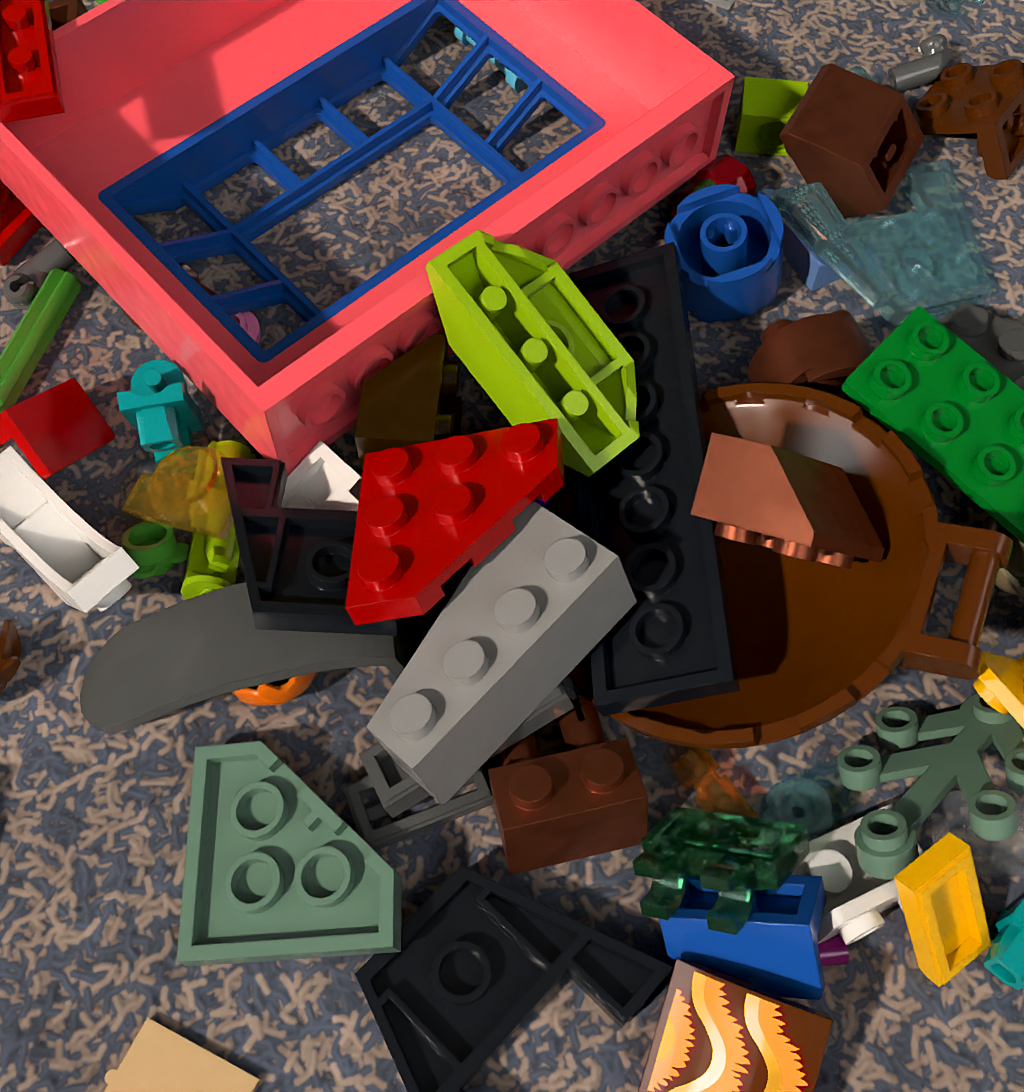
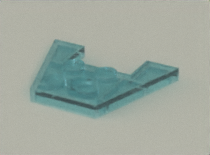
[770,159,993,327]

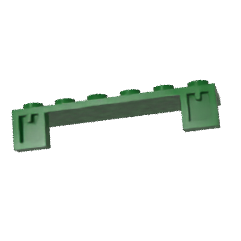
[842,305,1024,544]

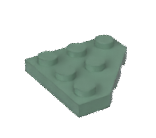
[176,741,402,967]

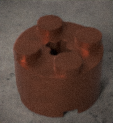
[748,310,876,421]

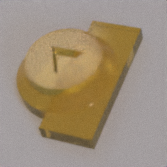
[121,446,233,540]

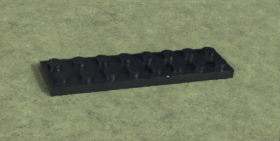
[567,242,740,716]

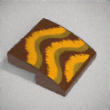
[638,956,833,1092]

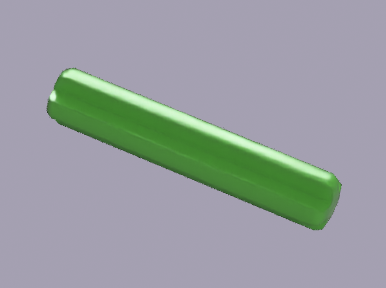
[0,268,81,413]

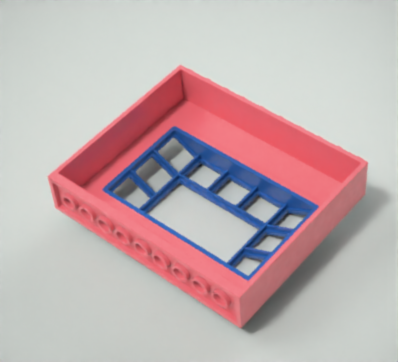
[0,0,735,476]

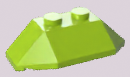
[425,230,640,477]

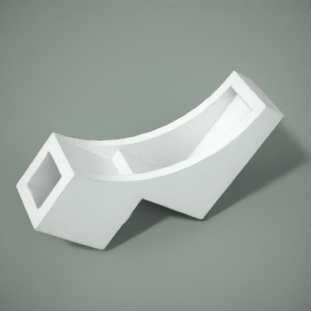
[0,446,140,613]

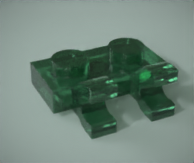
[632,806,810,935]

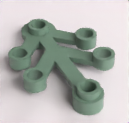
[837,693,1024,880]

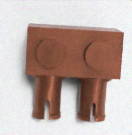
[488,696,648,875]

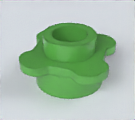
[120,520,190,579]

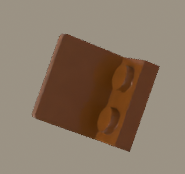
[911,59,1024,179]

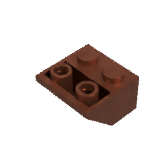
[779,63,925,220]
[691,432,885,569]

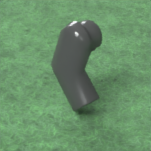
[888,34,953,92]
[3,239,76,310]

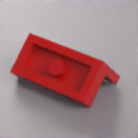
[0,377,115,479]

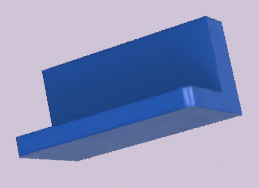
[659,870,826,1000]

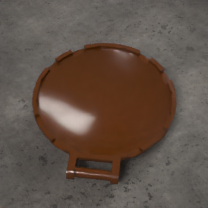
[555,383,1013,749]

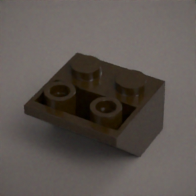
[354,334,462,472]

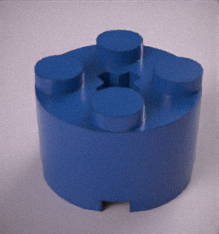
[664,184,784,323]

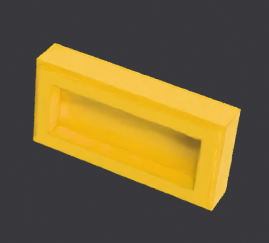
[894,832,992,987]

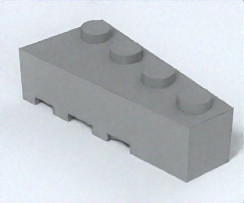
[366,501,637,806]

